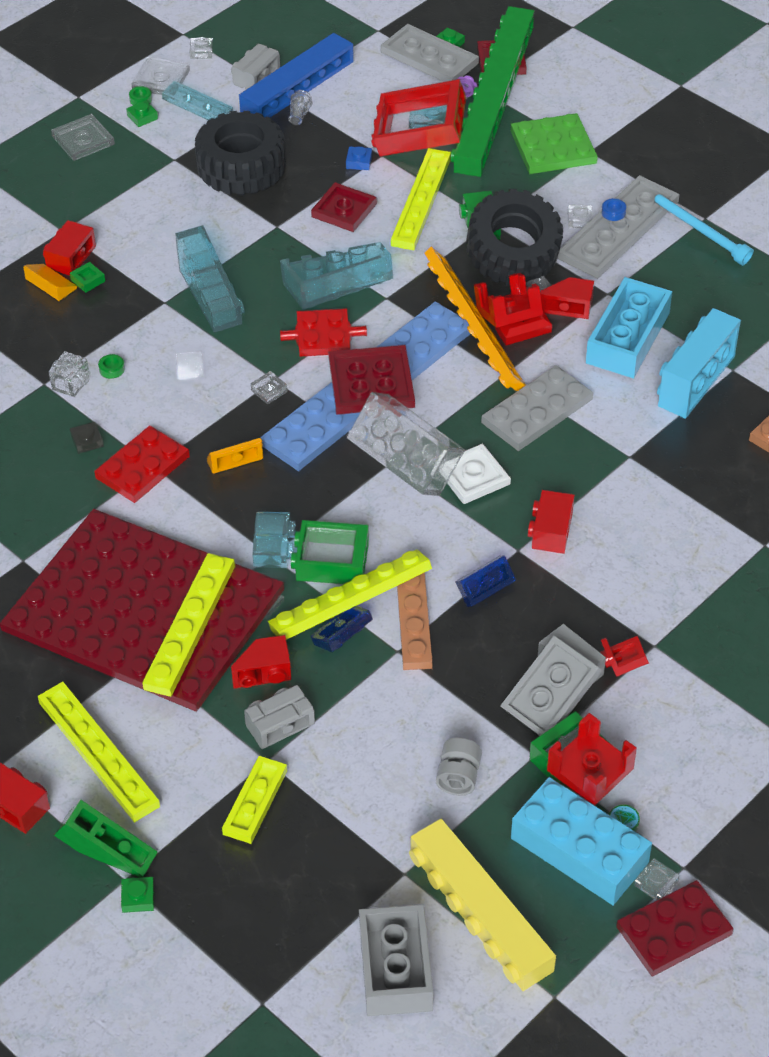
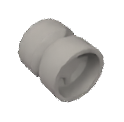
[436,738,482,796]

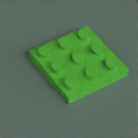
[510,113,598,174]

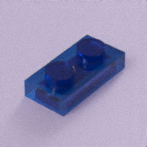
[455,555,516,607]
[311,605,373,652]

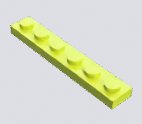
[391,148,451,250]
[268,549,432,640]
[142,553,235,697]
[38,682,160,823]

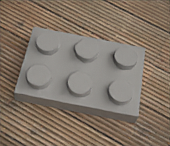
[500,636,602,736]

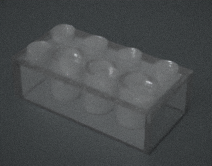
[347,392,465,496]

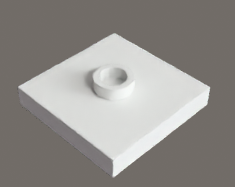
[436,443,511,504]

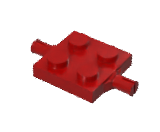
[280,309,367,357]

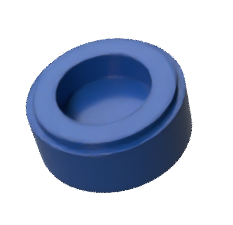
[601,198,626,221]

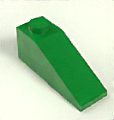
[54,800,158,878]

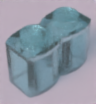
[252,512,296,568]

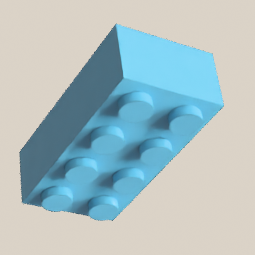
[586,277,672,379]
[657,308,741,419]
[511,777,652,906]

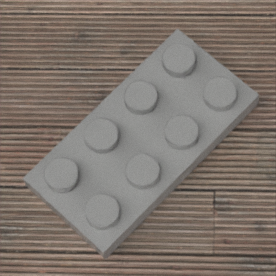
[381,24,479,82]
[481,365,593,451]

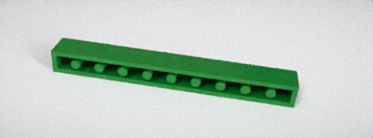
[450,6,534,177]

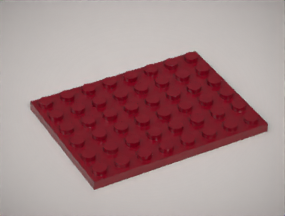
[0,508,284,712]

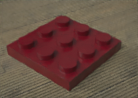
[328,345,415,415]

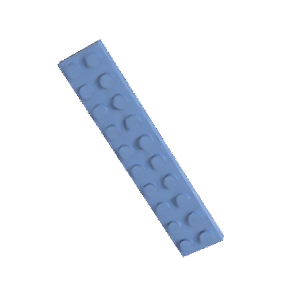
[260,301,471,471]

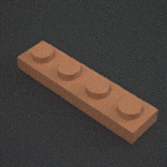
[397,573,432,670]

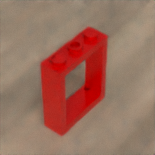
[371,79,466,156]

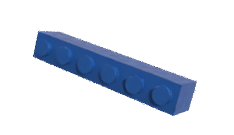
[239,33,354,118]

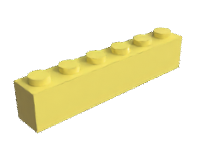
[409,818,556,991]

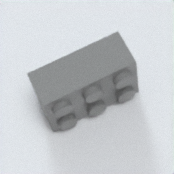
[359,905,433,1016]

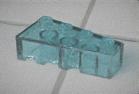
[175,225,244,333]
[280,242,393,310]

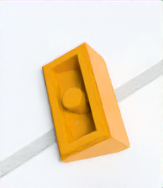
[23,264,77,301]
[207,438,263,474]

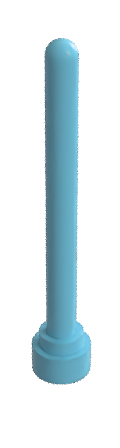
[654,194,754,266]

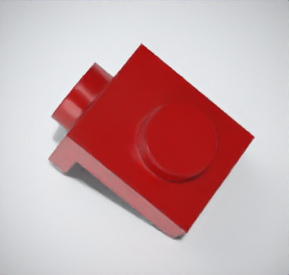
[600,636,649,677]

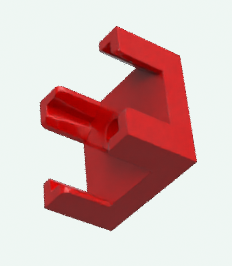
[474,273,543,328]
[547,713,637,806]

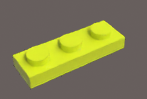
[222,756,287,844]

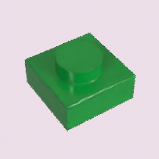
[436,28,465,47]
[126,100,158,127]
[70,262,105,293]
[121,877,154,913]

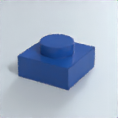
[346,147,372,170]

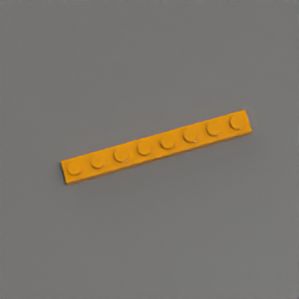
[424,246,526,391]

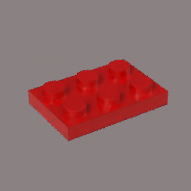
[94,425,190,503]

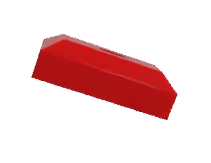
[495,312,552,346]

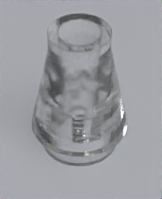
[289,90,313,125]

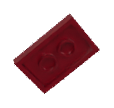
[616,880,734,977]

